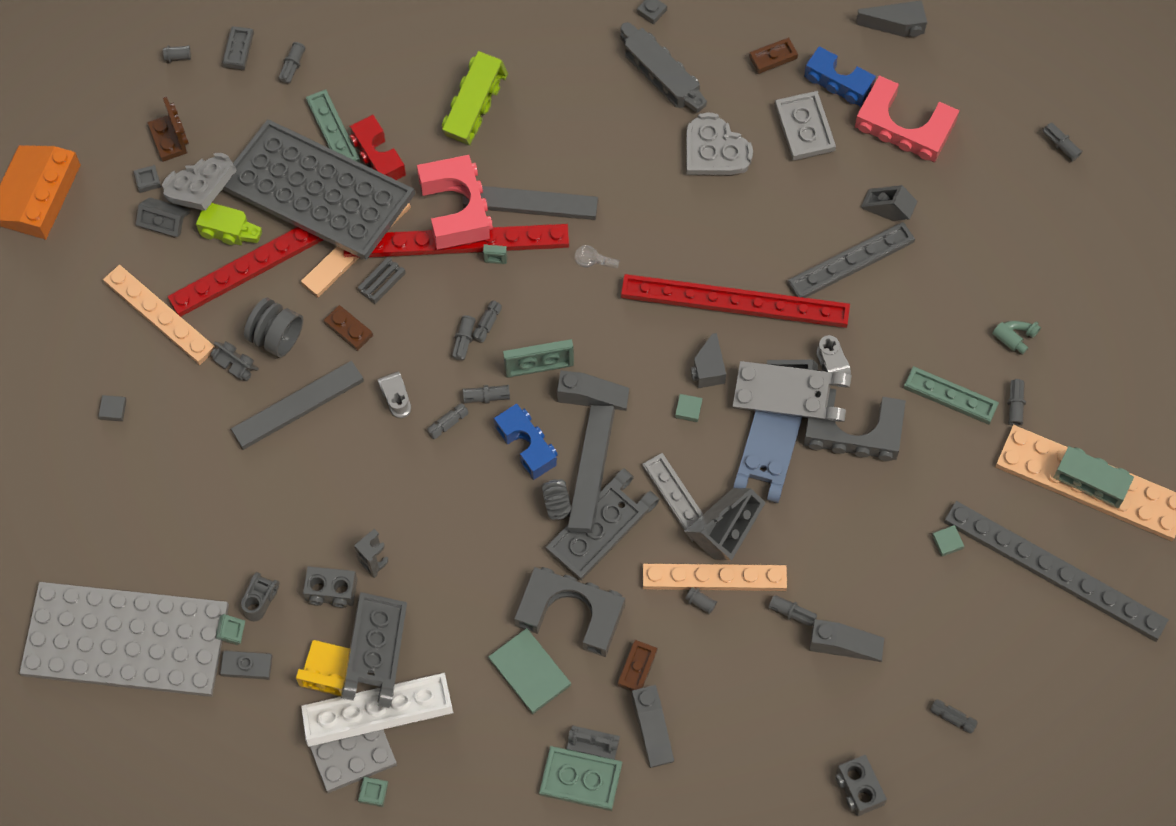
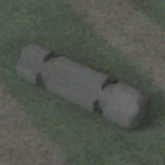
[473,301,502,343]
[427,403,468,439]
[931,699,978,733]

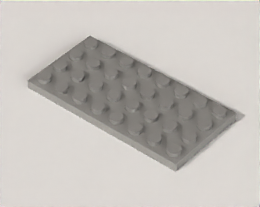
[19,582,229,697]

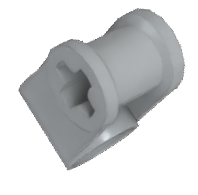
[816,335,851,375]
[377,371,411,418]

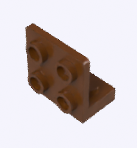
[147,96,189,162]

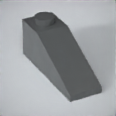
[856,0,927,37]
[557,370,629,411]
[809,619,885,662]
[632,685,674,768]

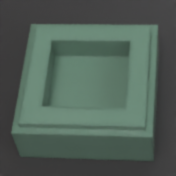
[483,245,507,264]
[675,394,703,422]
[932,525,964,557]
[216,614,245,645]
[358,777,389,807]

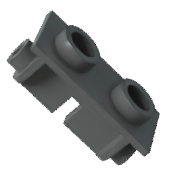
[211,341,259,381]
[567,726,620,760]

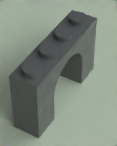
[804,388,906,461]
[515,567,625,657]

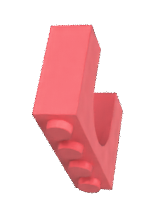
[855,75,960,162]
[417,155,493,249]

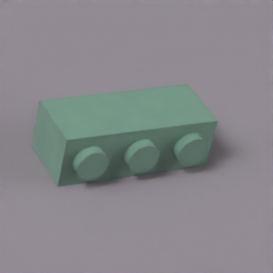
[1053,446,1134,509]

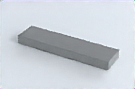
[642,453,703,542]

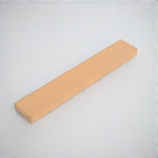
[301,203,411,298]

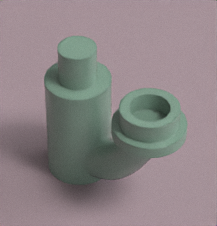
[992,321,1041,354]

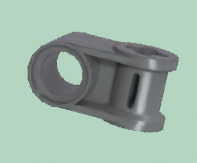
[241,572,280,622]

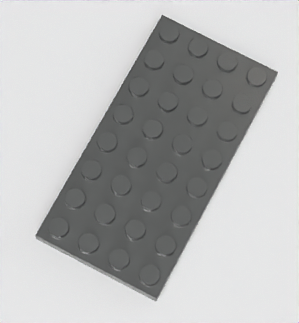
[222,119,415,260]

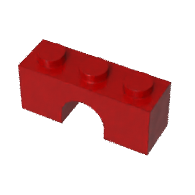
[349,115,406,180]

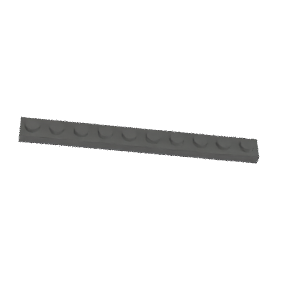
[944,501,1169,642]

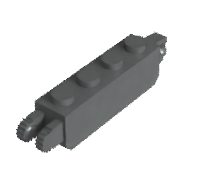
[620,22,707,113]

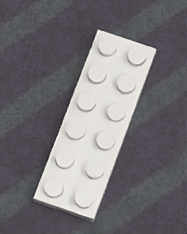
[301,673,453,747]

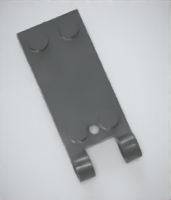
[546,469,660,581]
[341,592,407,708]

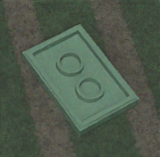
[503,339,574,378]
[488,628,571,714]
[539,746,622,811]

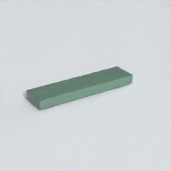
[306,89,360,163]
[904,366,999,424]

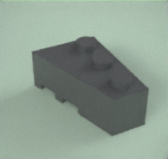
[684,488,766,561]

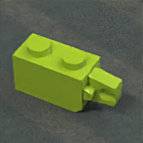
[196,203,262,246]

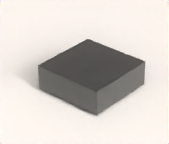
[134,165,161,193]
[98,395,127,421]

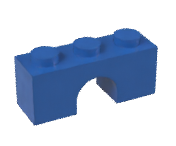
[804,46,876,107]
[494,404,558,480]

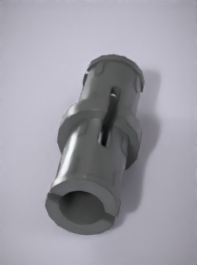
[463,385,510,403]

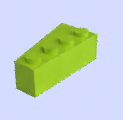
[442,51,508,145]

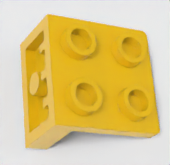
[296,640,350,696]

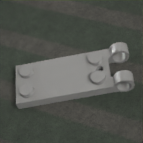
[733,361,852,422]

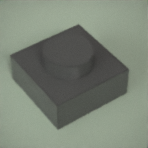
[637,0,667,25]

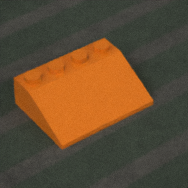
[0,145,81,240]

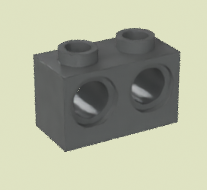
[303,566,357,608]
[835,754,887,817]

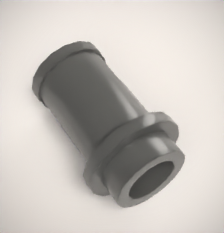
[163,45,191,62]
[685,587,717,615]

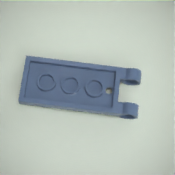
[733,411,802,503]

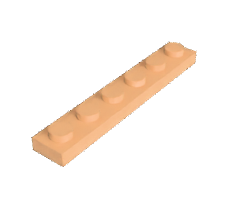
[103,264,215,365]
[643,564,787,591]

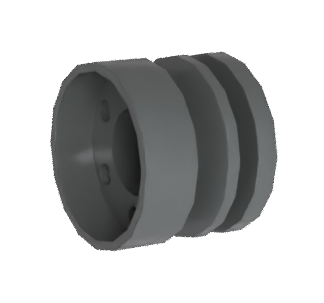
[244,297,303,358]

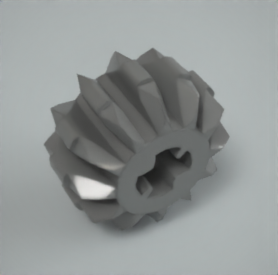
[542,479,571,520]

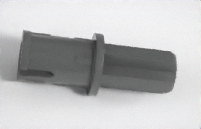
[279,42,306,84]
[1043,123,1083,162]
[452,315,476,361]
[1007,379,1026,426]
[769,595,817,626]

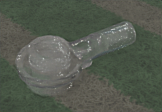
[575,245,620,269]

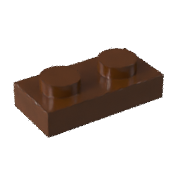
[749,37,798,74]
[324,305,373,351]
[618,640,658,691]

